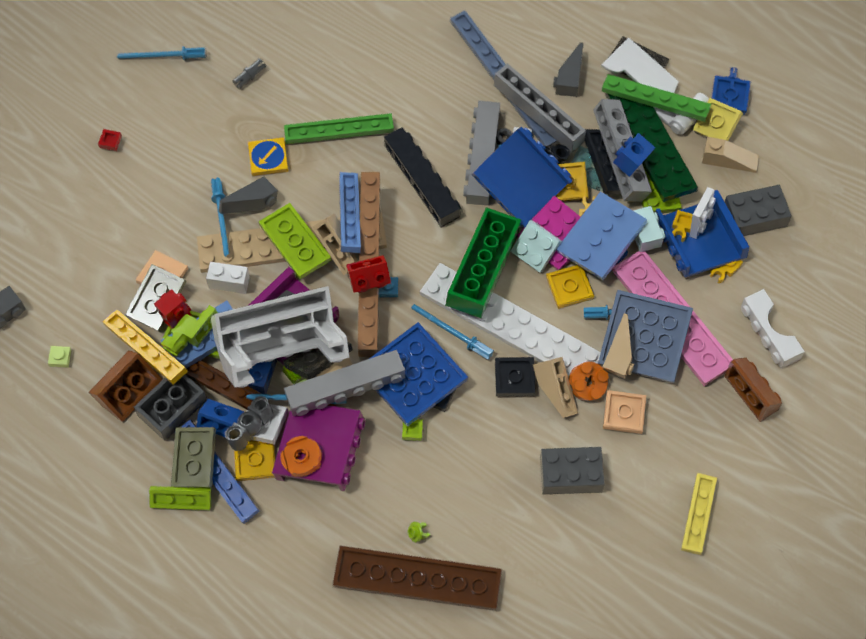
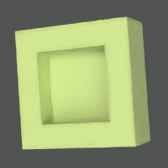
[48,346,71,368]

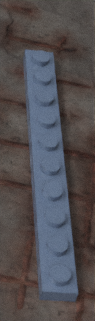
[450,11,559,148]

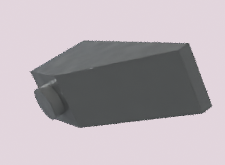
[553,42,584,97]
[218,176,278,214]

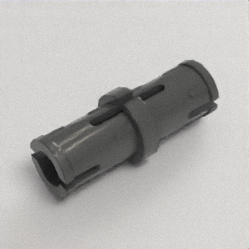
[232,58,266,89]

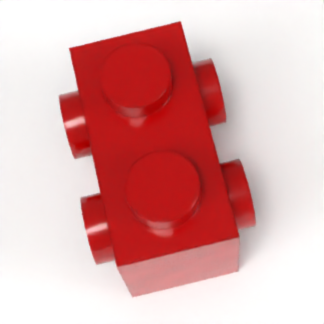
[346,255,391,293]
[154,289,192,329]

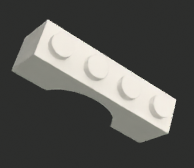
[741,289,805,369]

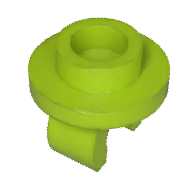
[408,522,430,542]

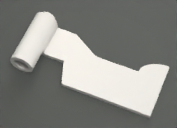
[601,38,709,134]

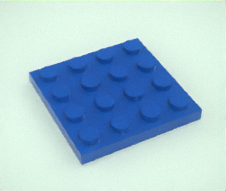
[369,322,468,427]

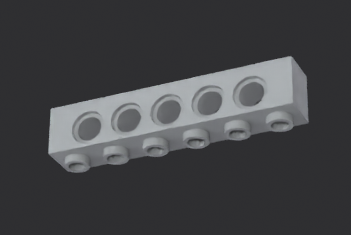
[593,99,652,202]

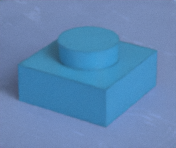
[379,277,398,298]

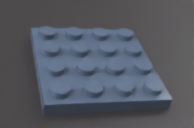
[598,290,693,383]

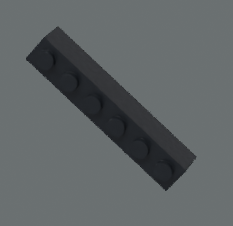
[384,127,461,228]

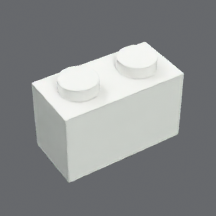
[206,262,250,294]

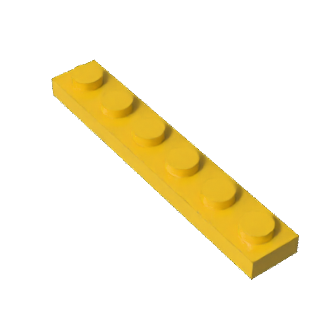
[103,310,188,384]

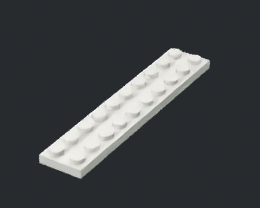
[420,263,601,382]

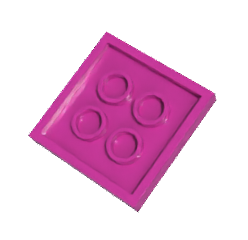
[517,196,580,270]

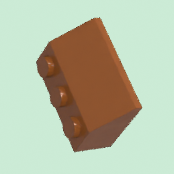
[88,350,162,422]
[724,357,782,422]

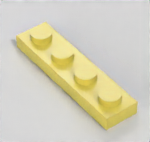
[681,473,717,555]

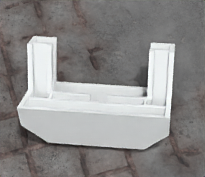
[211,286,349,388]

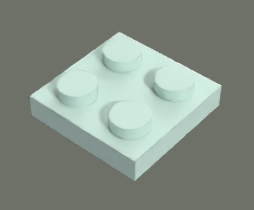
[510,220,562,272]

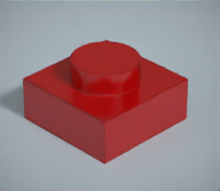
[98,129,122,151]

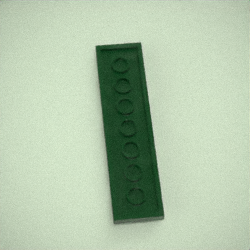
[605,81,698,202]

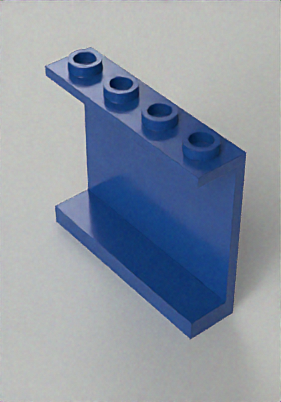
[471,126,573,228]
[656,190,749,278]

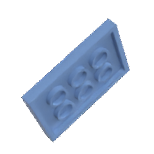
[556,191,647,280]

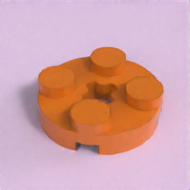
[569,362,609,401]
[280,436,322,477]

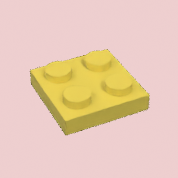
[693,98,743,141]

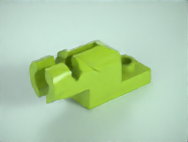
[161,305,218,356]

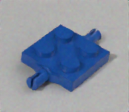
[711,67,751,115]

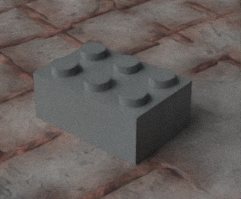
[725,184,792,236]
[134,375,207,441]
[540,447,604,495]

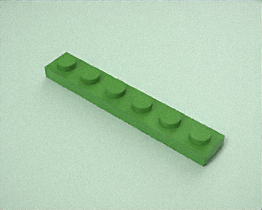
[602,74,711,122]
[284,113,394,144]

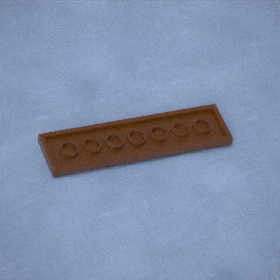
[333,546,502,611]

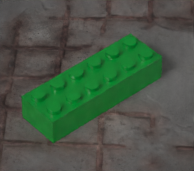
[445,207,521,318]

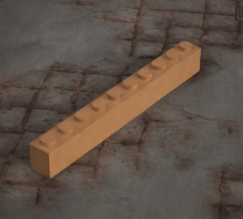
[358,172,380,357]

